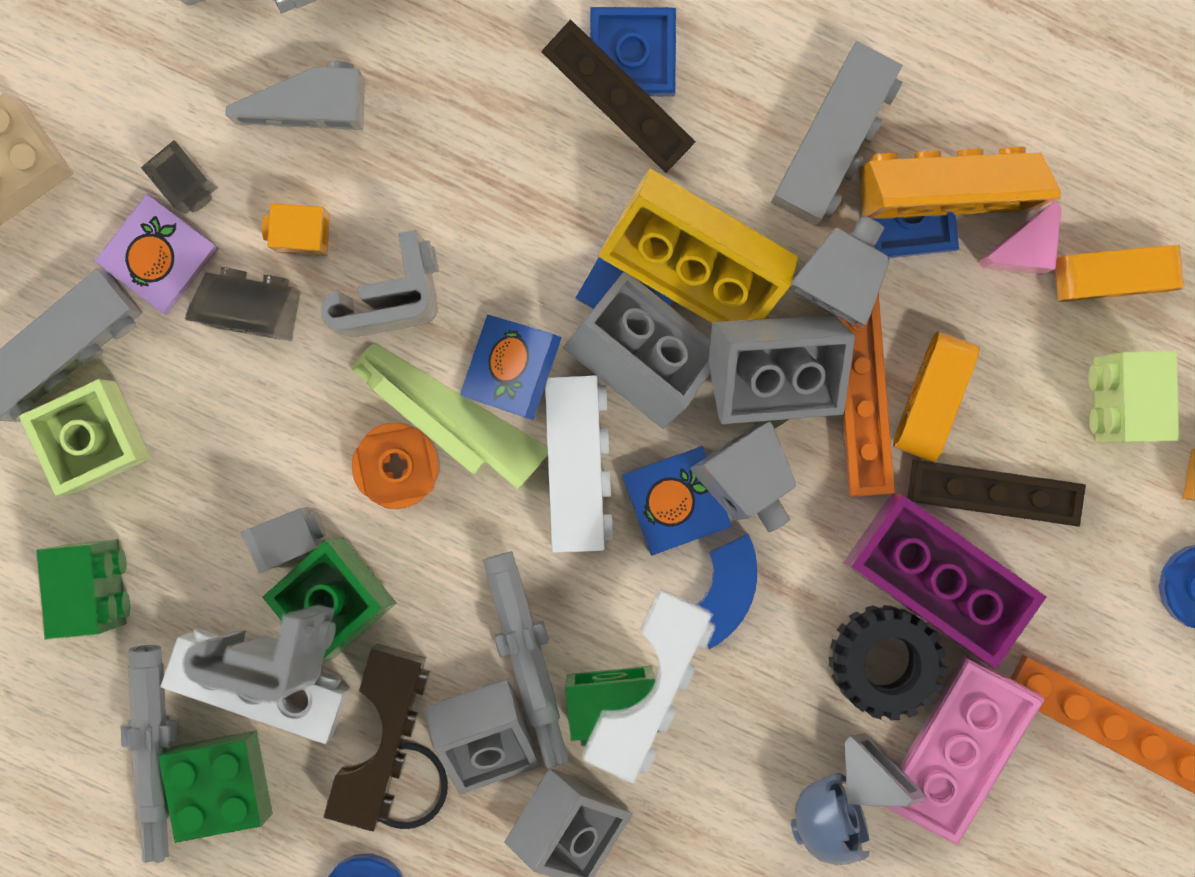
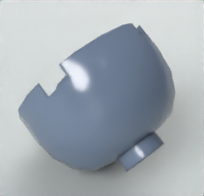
[791,773,870,866]

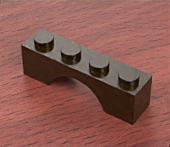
[323,643,430,832]

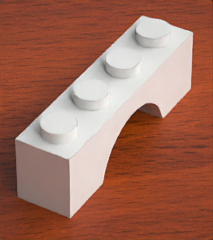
[583,587,715,783]

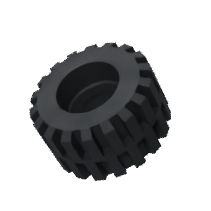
[829,605,947,721]

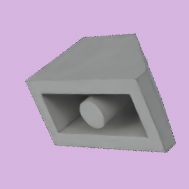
[241,507,326,573]

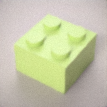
[1088,351,1179,443]
[19,379,151,496]

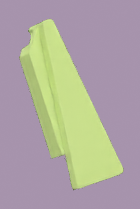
[351,344,548,489]

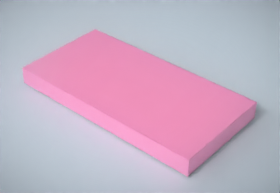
[884,655,1045,845]

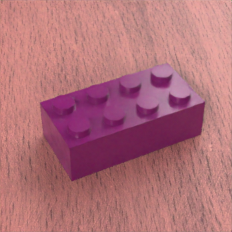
[843,493,1047,669]

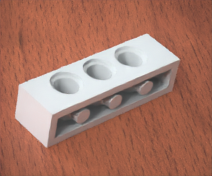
[160,629,350,744]

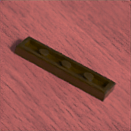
[541,19,696,173]
[907,459,1086,527]

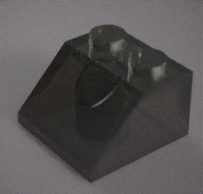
[185,267,300,342]

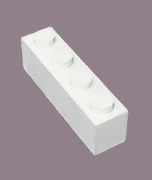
[545,376,613,553]

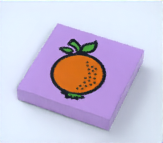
[95,194,218,315]

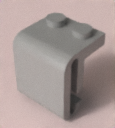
[321,230,439,337]
[183,605,336,702]

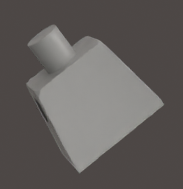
[788,216,890,329]
[690,421,796,532]

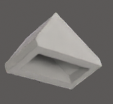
[845,733,927,807]

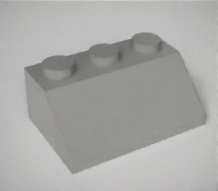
[563,272,711,429]
[708,315,855,424]

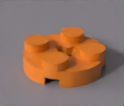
[352,423,440,509]

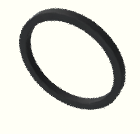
[380,742,448,829]

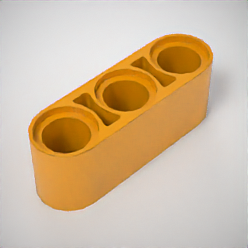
[1055,245,1184,302]
[893,331,980,462]

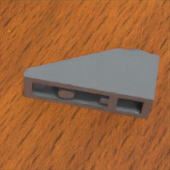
[225,61,365,130]

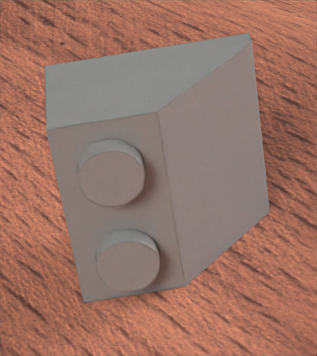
[425,679,540,794]
[504,768,632,877]

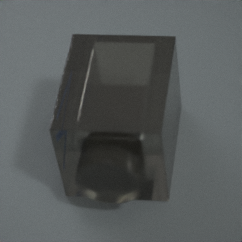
[140,140,218,214]

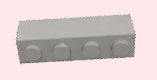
[771,41,903,226]
[0,269,143,422]

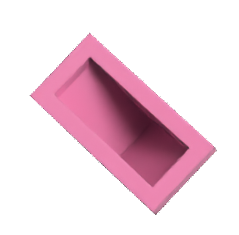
[977,201,1061,274]

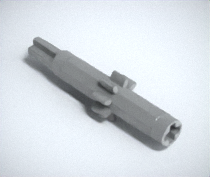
[483,551,569,768]
[120,645,178,863]

